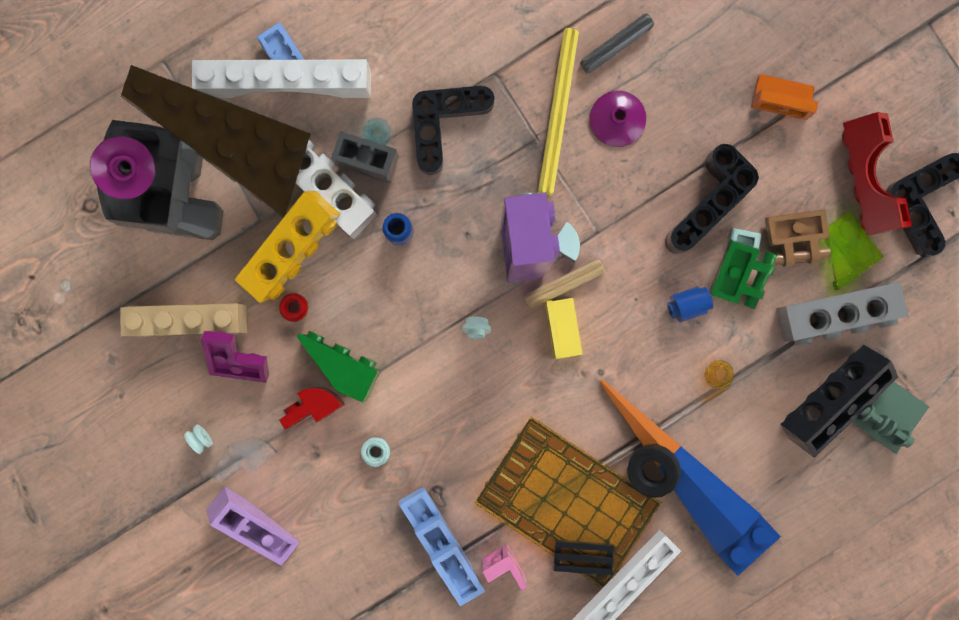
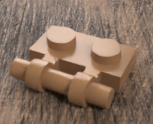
[765,209,831,267]

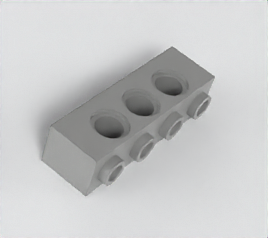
[777,282,909,346]

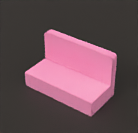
[482,544,527,591]

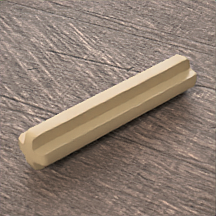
[524,260,605,308]

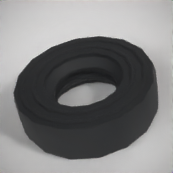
[627,444,681,498]

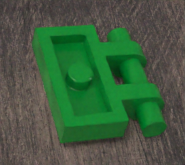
[709,239,777,309]

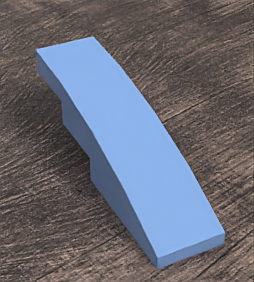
[399,486,485,606]

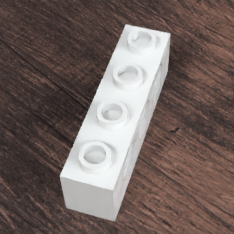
[296,140,377,239]

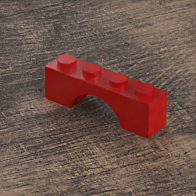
[842,112,912,235]

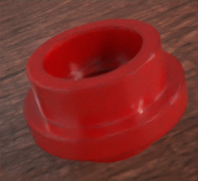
[279,293,309,322]

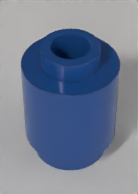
[382,213,414,245]
[667,286,713,323]

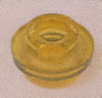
[704,360,734,389]

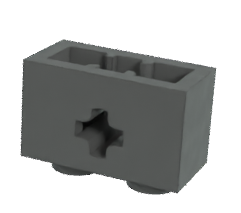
[331,131,399,183]

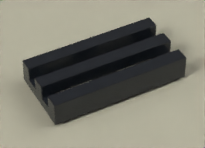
[553,540,615,576]

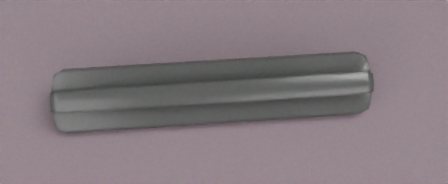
[580,14,654,74]

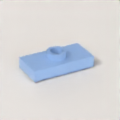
[256,22,304,60]

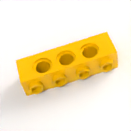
[234,190,341,303]

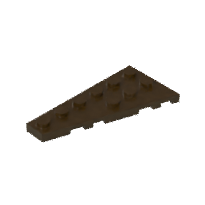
[121,65,311,218]

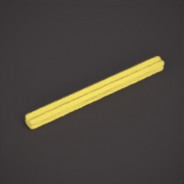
[538,28,579,196]

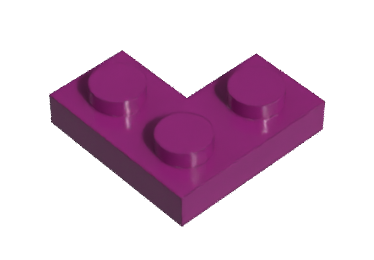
[201,331,269,383]

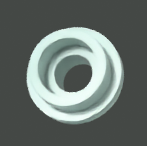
[462,317,491,339]
[361,437,390,467]

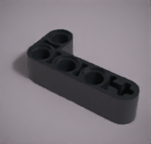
[665,144,759,254]

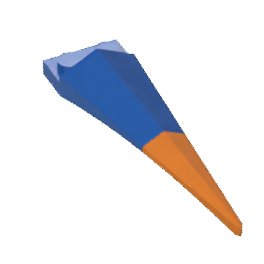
[600,380,781,576]

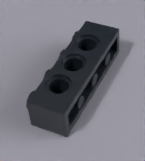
[780,345,899,458]

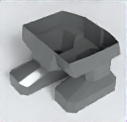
[96,120,224,240]

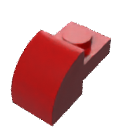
[279,387,345,430]

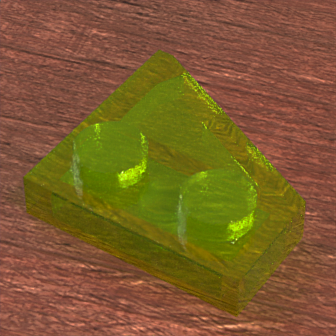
[824,211,884,290]

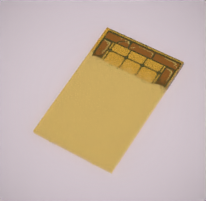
[474,416,662,588]

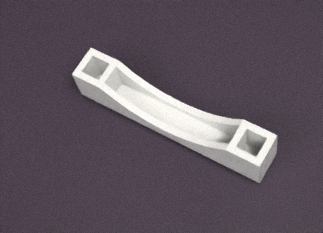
[192,59,371,99]

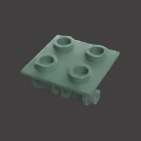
[852,382,929,454]

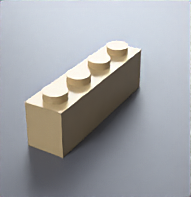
[120,303,248,337]

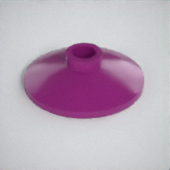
[590,91,646,147]
[90,136,155,199]

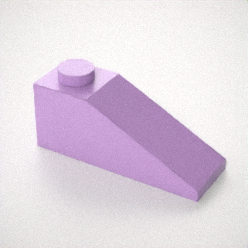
[206,486,299,566]

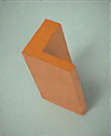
[751,74,818,120]

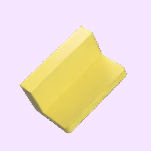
[544,298,583,359]

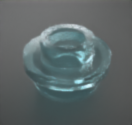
[363,118,391,145]

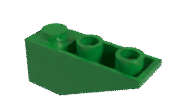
[297,331,381,403]

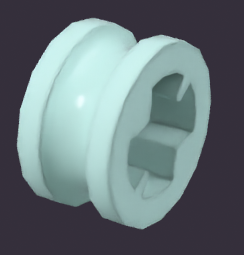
[184,424,213,454]

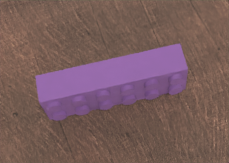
[501,192,560,283]

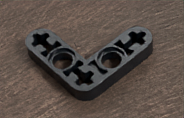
[412,86,495,175]
[886,153,959,257]

